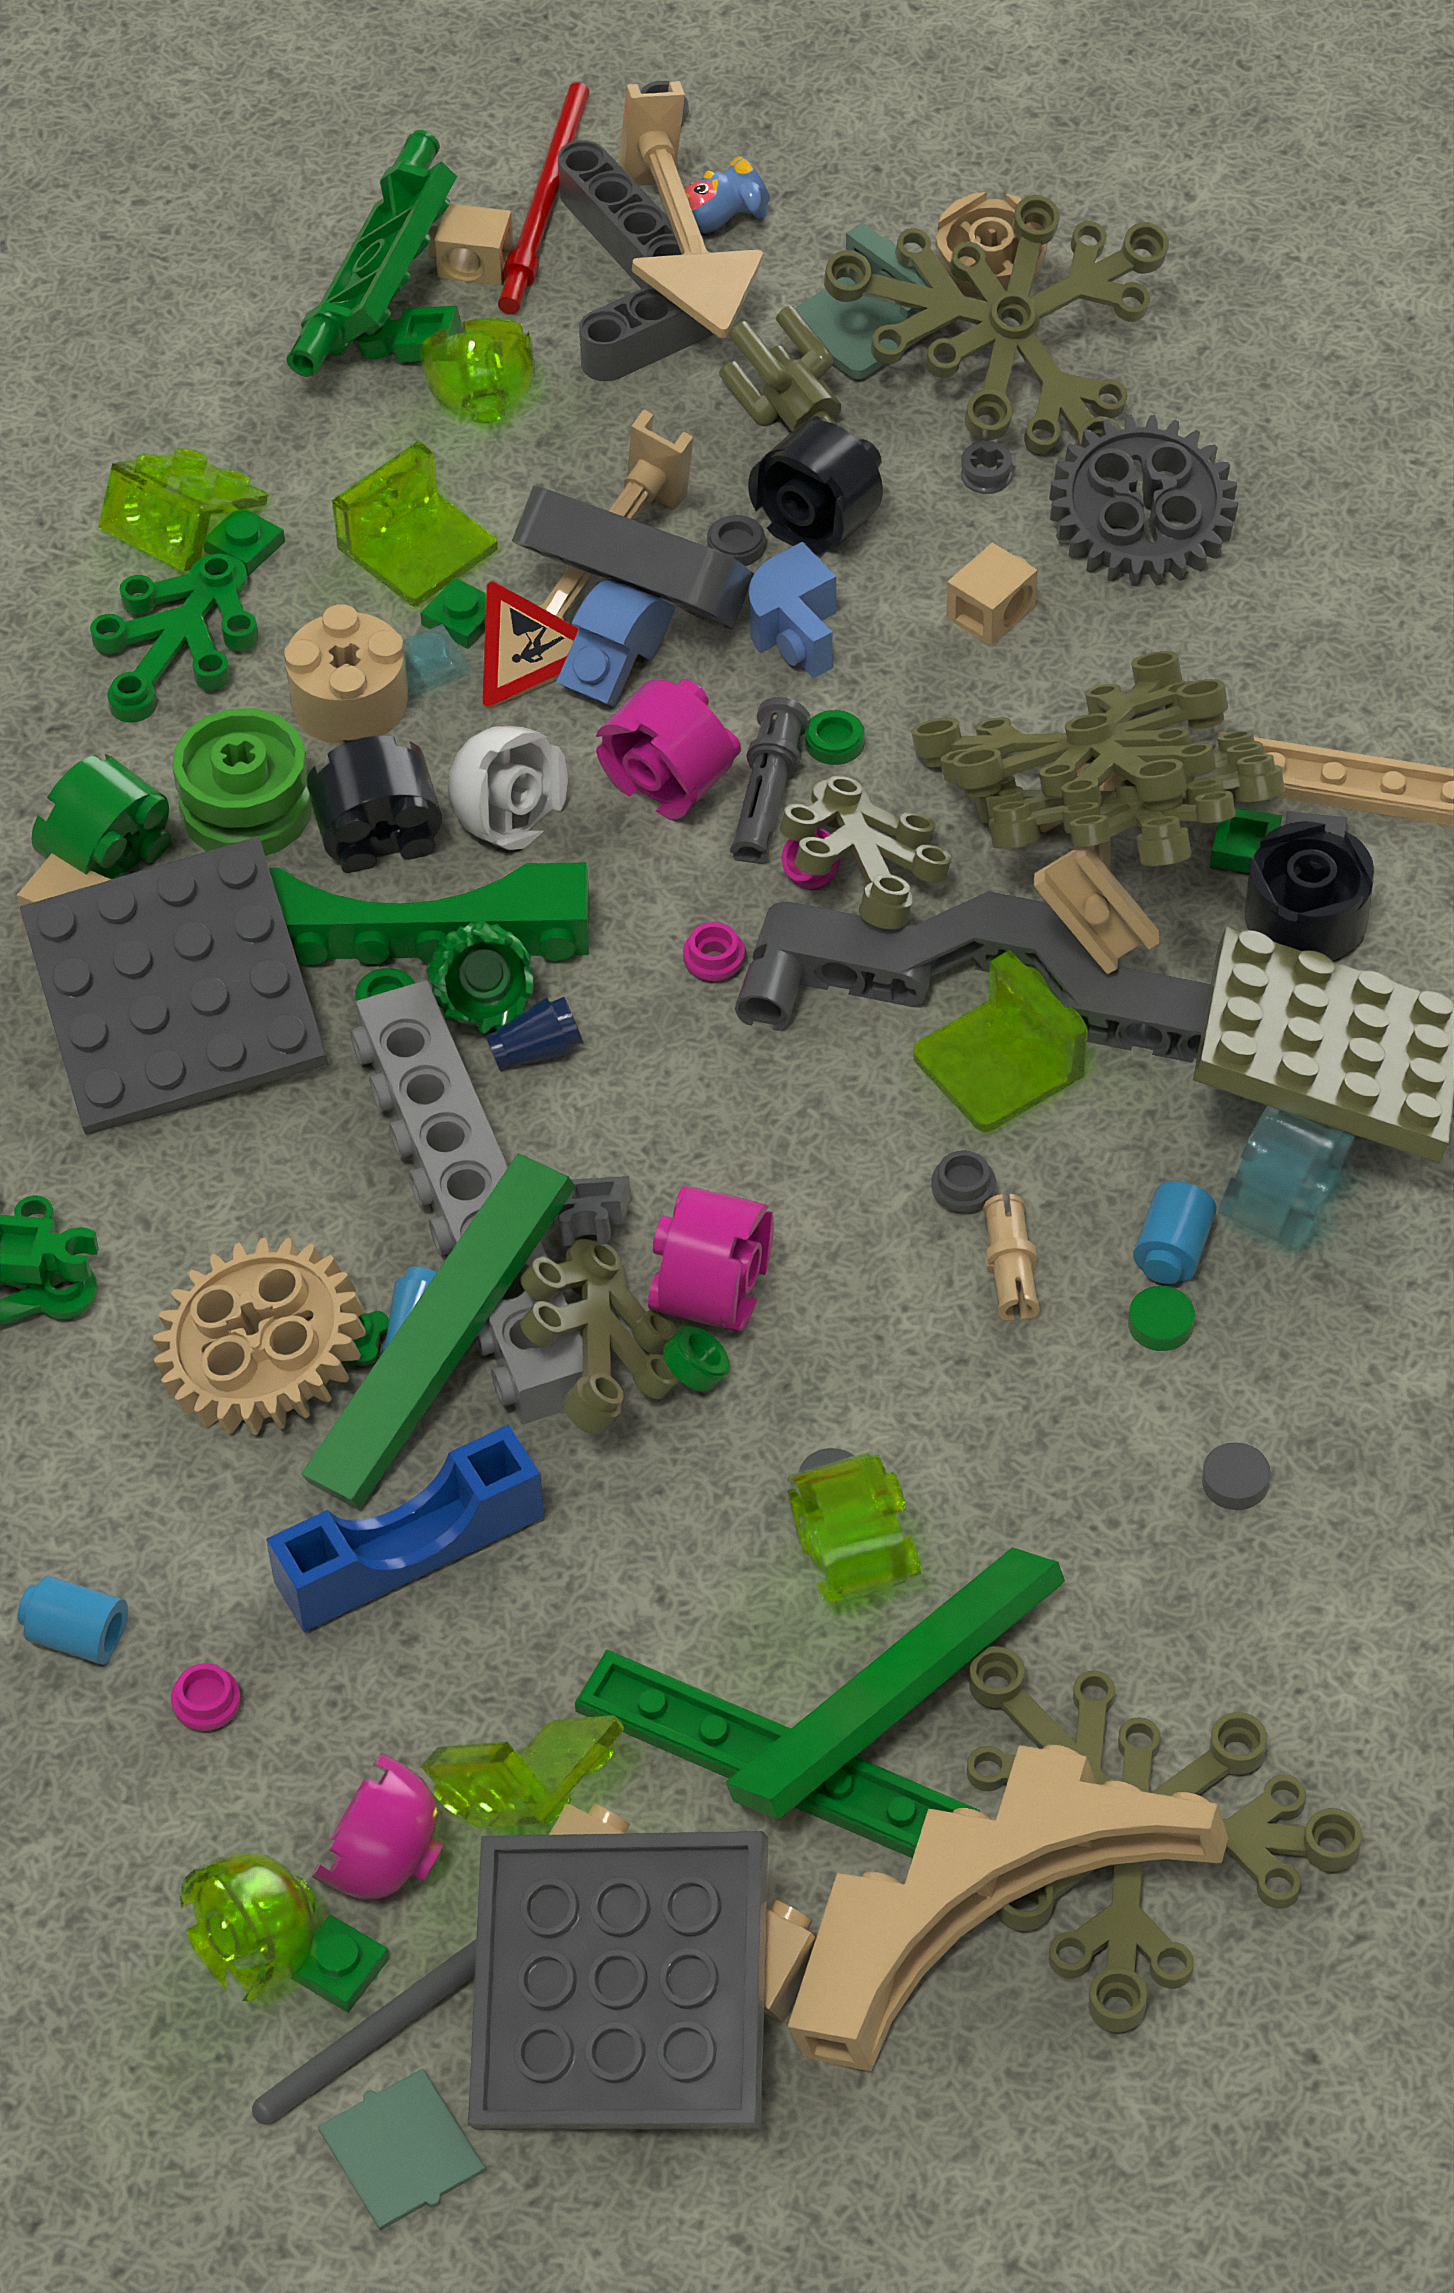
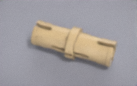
[983,1194,1040,1321]

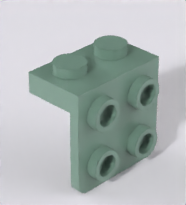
[796,222,928,379]

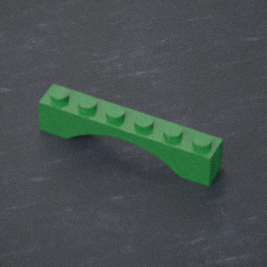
[269,862,590,965]

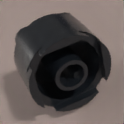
[748,416,883,555]
[307,735,442,874]
[1245,821,1374,960]

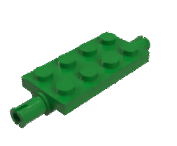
[286,130,457,377]

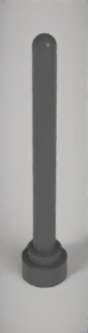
[252,1939,476,2125]

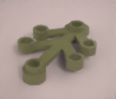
[780,776,952,929]
[520,1239,678,1434]

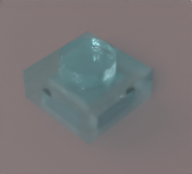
[403,625,470,696]

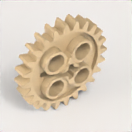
[153,1237,366,1435]

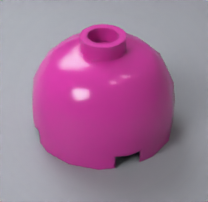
[312,1752,443,1899]

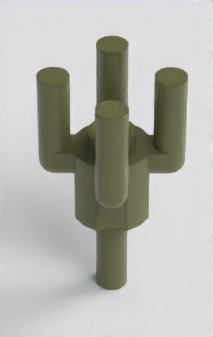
[719,306,841,431]

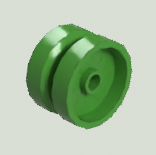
[172,708,312,856]

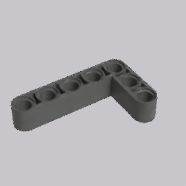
[558,140,714,381]

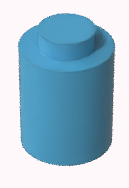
[1133,1181,1217,1284]
[17,1576,128,1665]

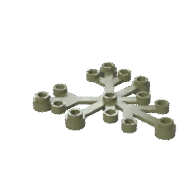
[824,195,1169,454]
[911,651,1228,811]
[975,731,1285,866]
[967,1646,1362,2033]

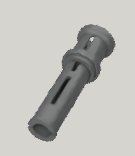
[730,697,811,864]

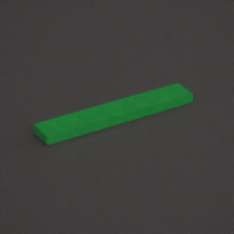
[301,1153,576,1510]
[725,1547,1065,1819]
[575,1649,980,1859]

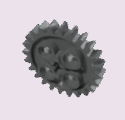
[1049,415,1238,586]

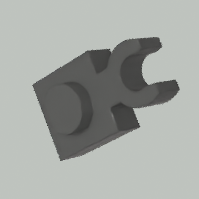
[558,1176,632,1246]

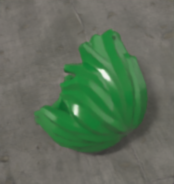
[426,920,534,1034]

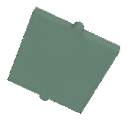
[318,2068,486,2231]

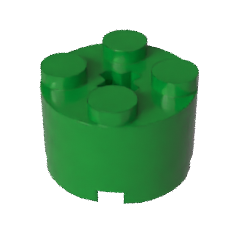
[31,754,171,879]

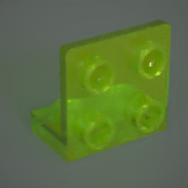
[332,441,498,606]
[98,448,269,571]

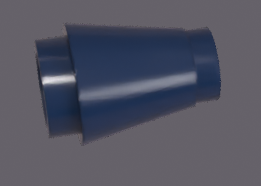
[485,997,583,1070]

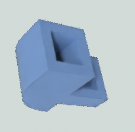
[749,542,836,679]
[556,579,676,708]

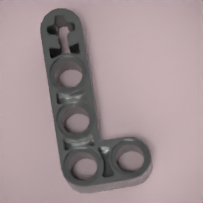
[512,486,754,629]

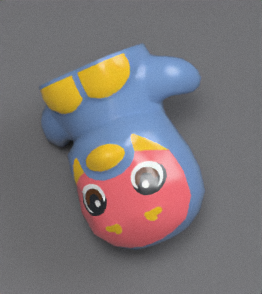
[684,155,770,233]

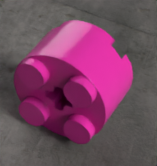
[596,679,741,819]
[648,1186,774,1331]

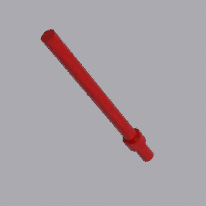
[498,82,589,314]

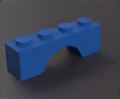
[266,1424,544,1632]

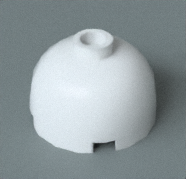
[448,726,568,850]

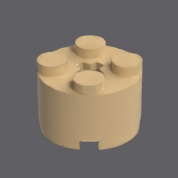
[284,604,408,744]

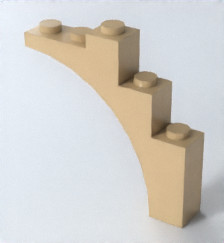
[787,1745,1228,2072]

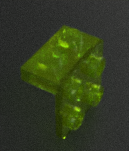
[913,950,1088,1132]
[420,1715,624,1827]

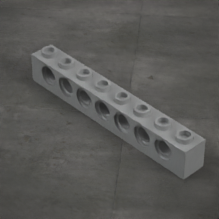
[350,980,583,1425]

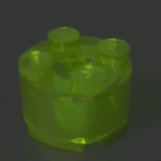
[787,1452,921,1607]

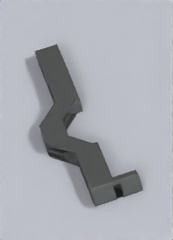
[735,891,1211,1063]

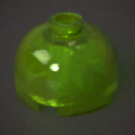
[420,318,535,423]
[180,1852,316,2002]

